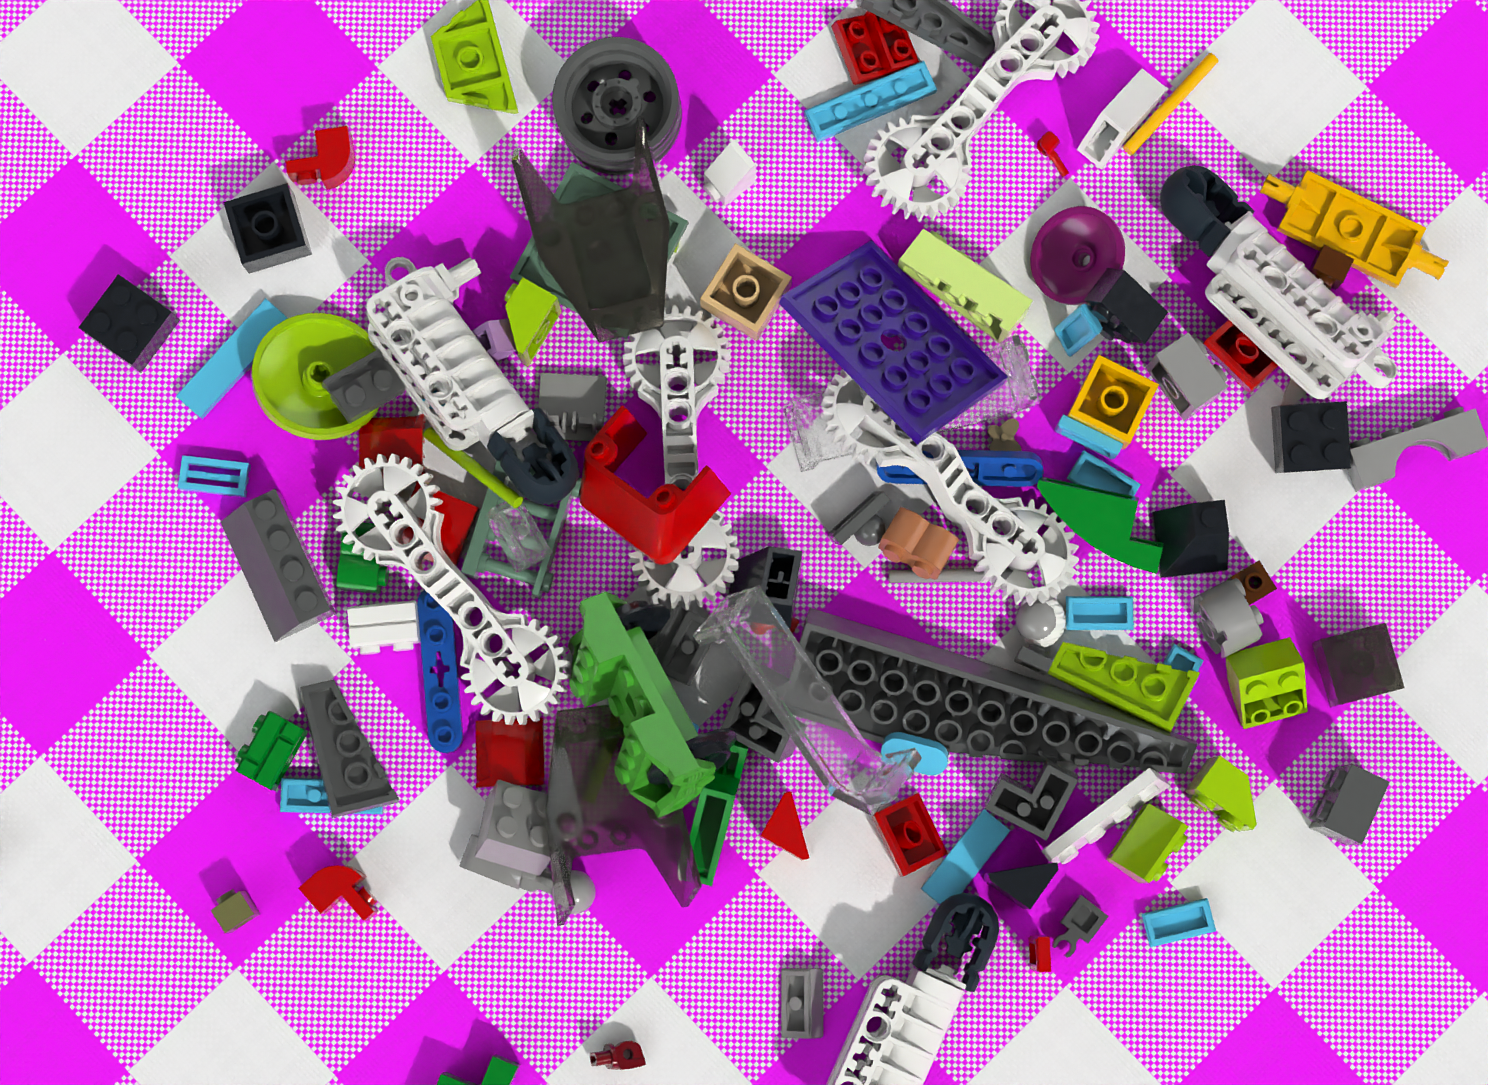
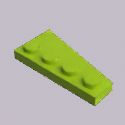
[1047,642,1200,732]

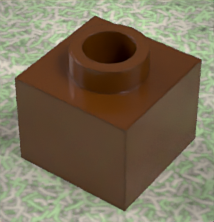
[1309,245,1354,290]
[1227,560,1277,605]

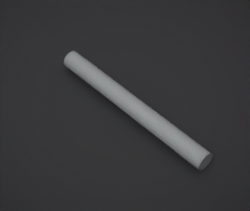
[889,568,1013,583]

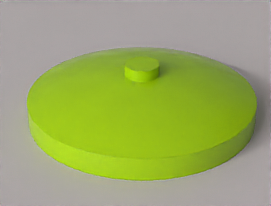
[251,313,379,440]

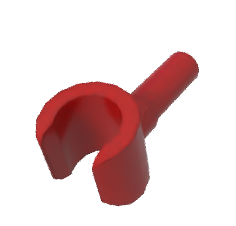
[1037,131,1069,177]

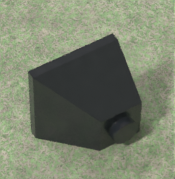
[1152,500,1229,578]

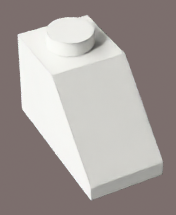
[703,139,756,206]

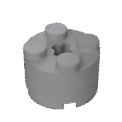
[1190,578,1264,658]

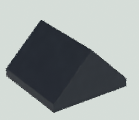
[983,862,1058,910]

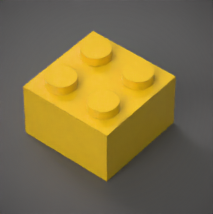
[1067,355,1159,450]

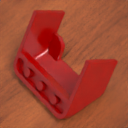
[579,405,731,565]

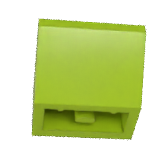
[1225,637,1308,729]
[1185,755,1257,833]
[1106,803,1189,883]

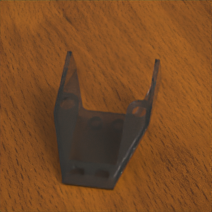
[511,115,670,343]
[545,705,702,926]

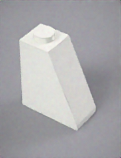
[1076,69,1168,170]

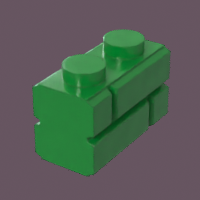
[235,711,309,791]

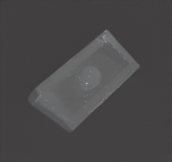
[485,501,553,573]

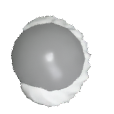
[1016,596,1066,648]

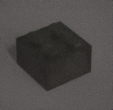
[1312,623,1405,708]

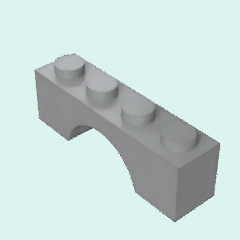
[1347,407,1488,492]

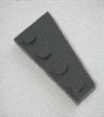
[860,0,995,68]
[300,680,399,818]

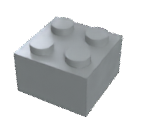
[1146,332,1228,421]
[475,780,563,876]

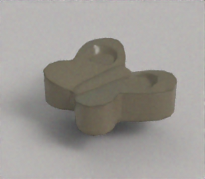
[987,418,1022,451]

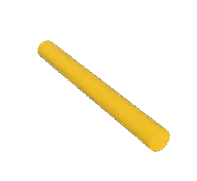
[1123,53,1219,156]

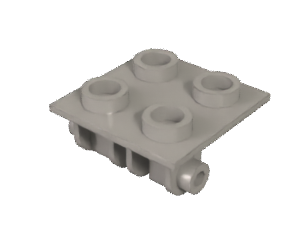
[536,373,607,441]

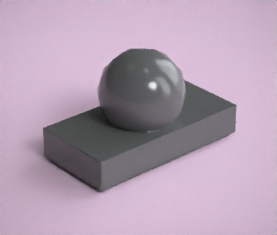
[828,491,891,546]

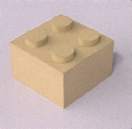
[700,243,792,341]

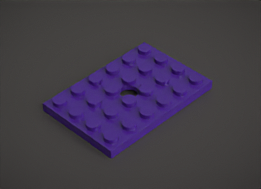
[779,240,1008,445]

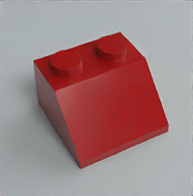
[1203,320,1278,394]

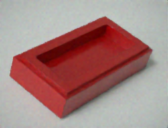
[1028,935,1051,972]

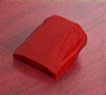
[359,414,426,483]
[475,718,545,788]

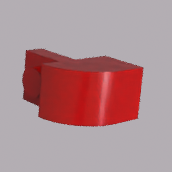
[285,126,355,190]
[298,865,379,921]

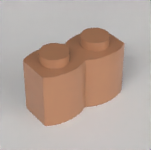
[878,507,959,580]

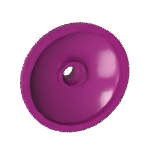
[1030,206,1125,305]

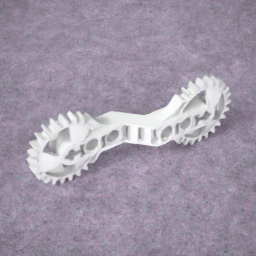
[863,0,1100,221]
[623,305,740,610]
[820,370,1079,606]
[333,454,571,725]

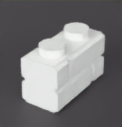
[347,600,421,655]

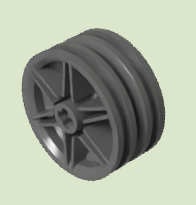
[552,37,682,175]

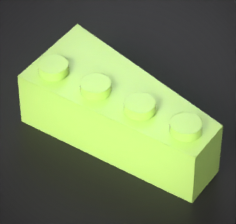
[898,229,1033,345]

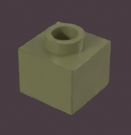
[211,889,260,933]

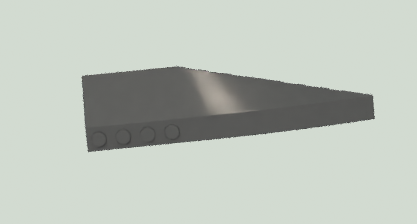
[777,608,1197,774]

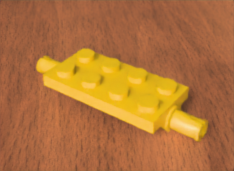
[1259,170,1449,288]

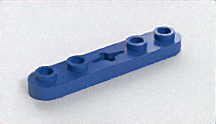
[876,450,1044,487]
[417,589,463,754]

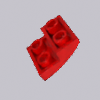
[831,11,919,85]

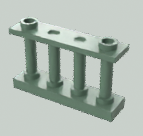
[461,448,582,599]

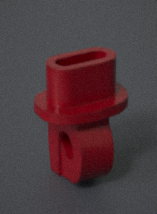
[590,1041,646,1070]

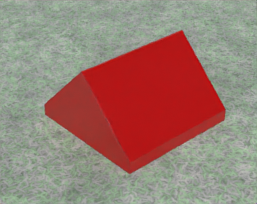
[760,791,810,861]
[871,792,948,877]

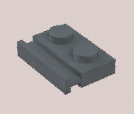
[322,349,406,424]
[652,605,720,686]

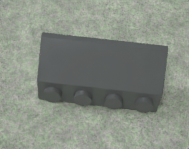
[220,489,336,642]

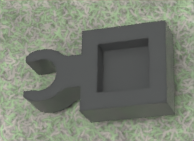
[1052,895,1109,957]

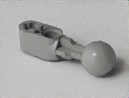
[459,834,596,914]

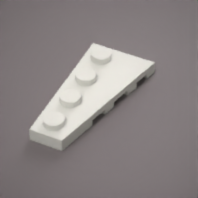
[1042,768,1171,864]

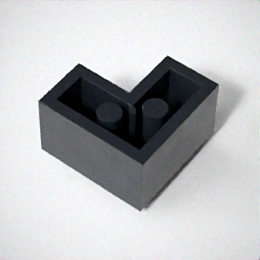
[1084,268,1168,344]

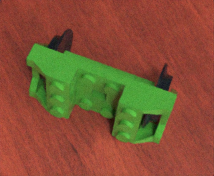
[568,592,737,818]

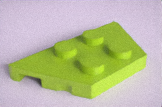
[430,0,519,114]

